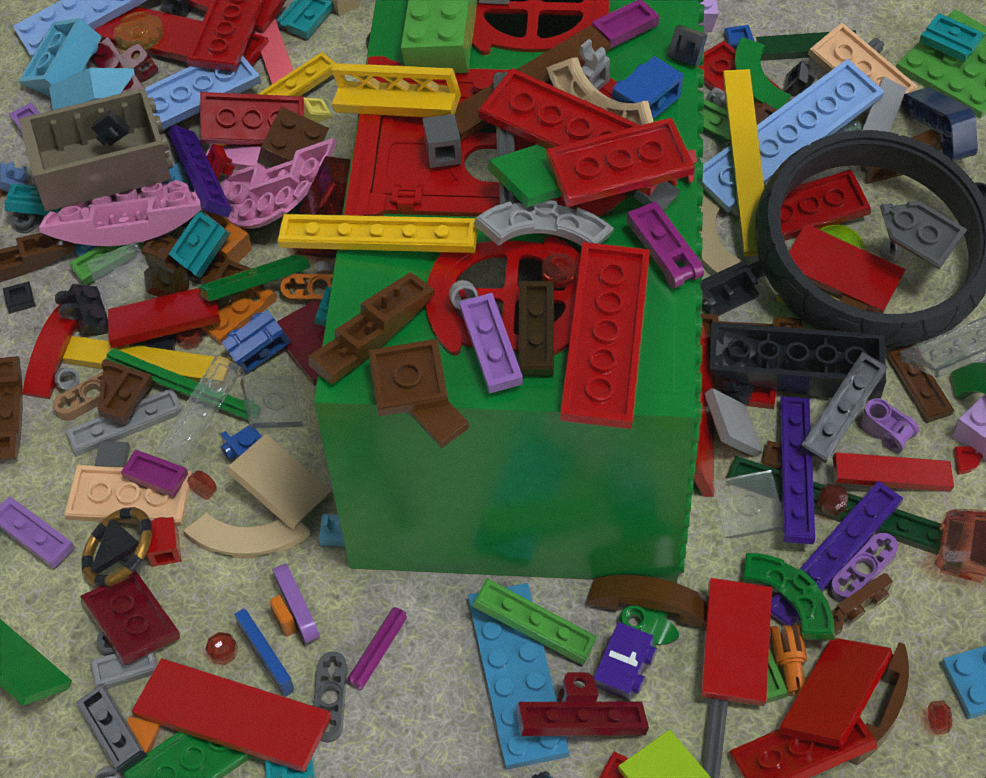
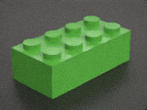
[401,0,478,73]

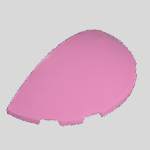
[221,138,337,229]
[39,180,201,246]

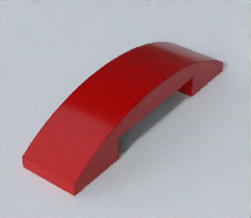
[22,305,80,399]

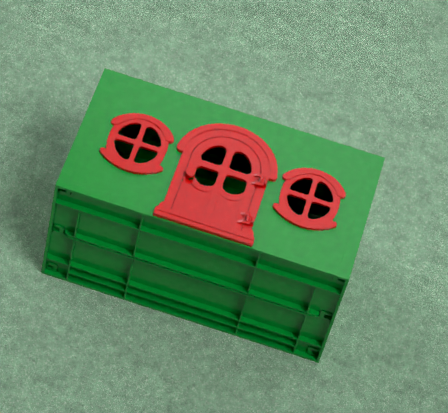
[314,0,704,583]

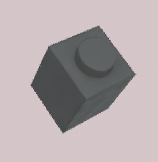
[423,114,462,168]

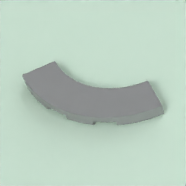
[473,200,615,246]

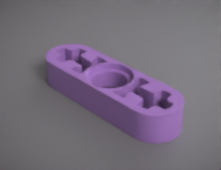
[830,533,898,603]
[272,563,320,644]

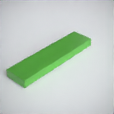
[472,578,597,665]

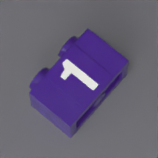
[594,622,658,701]

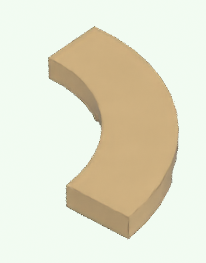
[546,57,654,125]
[699,191,741,275]
[183,512,310,559]

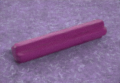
[348,607,407,690]

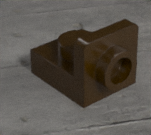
[144,266,190,297]

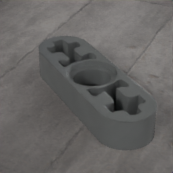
[314,652,348,743]

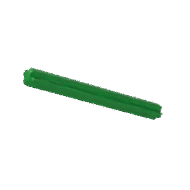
[106,348,260,422]

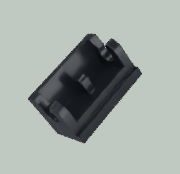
[699,260,759,316]

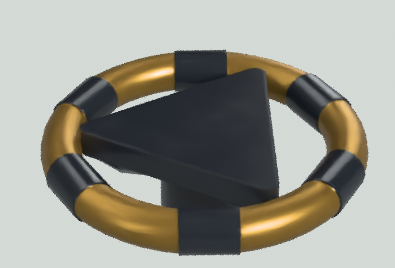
[81,507,153,587]

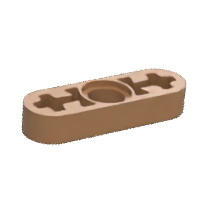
[53,371,103,421]

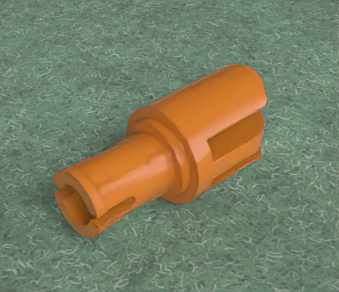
[770,624,807,696]

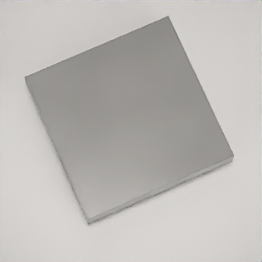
[704,388,763,457]

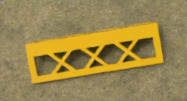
[331,63,461,117]

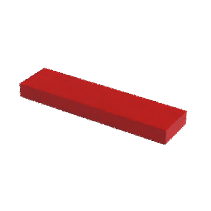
[832,452,954,492]

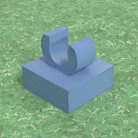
[0,162,27,192]

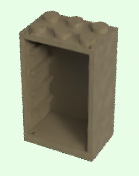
[19,88,173,212]

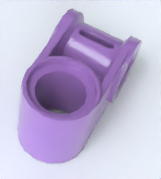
[860,398,919,453]

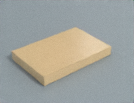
[226,434,331,530]

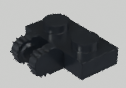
[55,284,108,334]

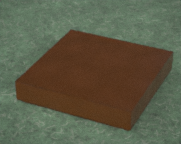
[368,339,449,416]

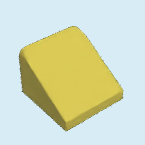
[304,97,332,123]

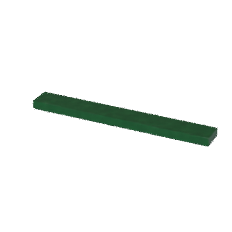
[726,456,968,562]

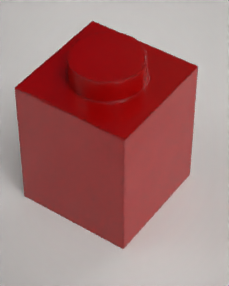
[146,517,182,567]

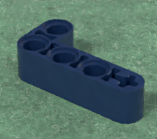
[902,87,978,162]

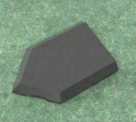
[880,200,967,269]

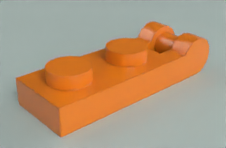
[202,284,277,345]

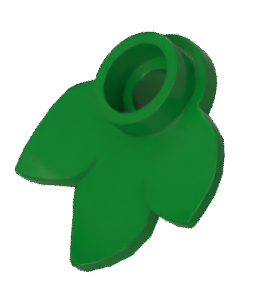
[619,605,679,647]

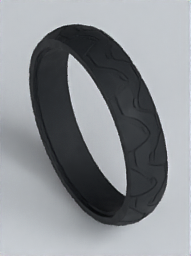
[755,130,986,348]

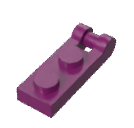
[626,201,704,289]

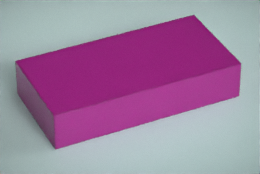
[592,0,659,48]
[121,449,188,497]

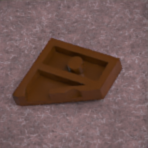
[98,359,153,425]

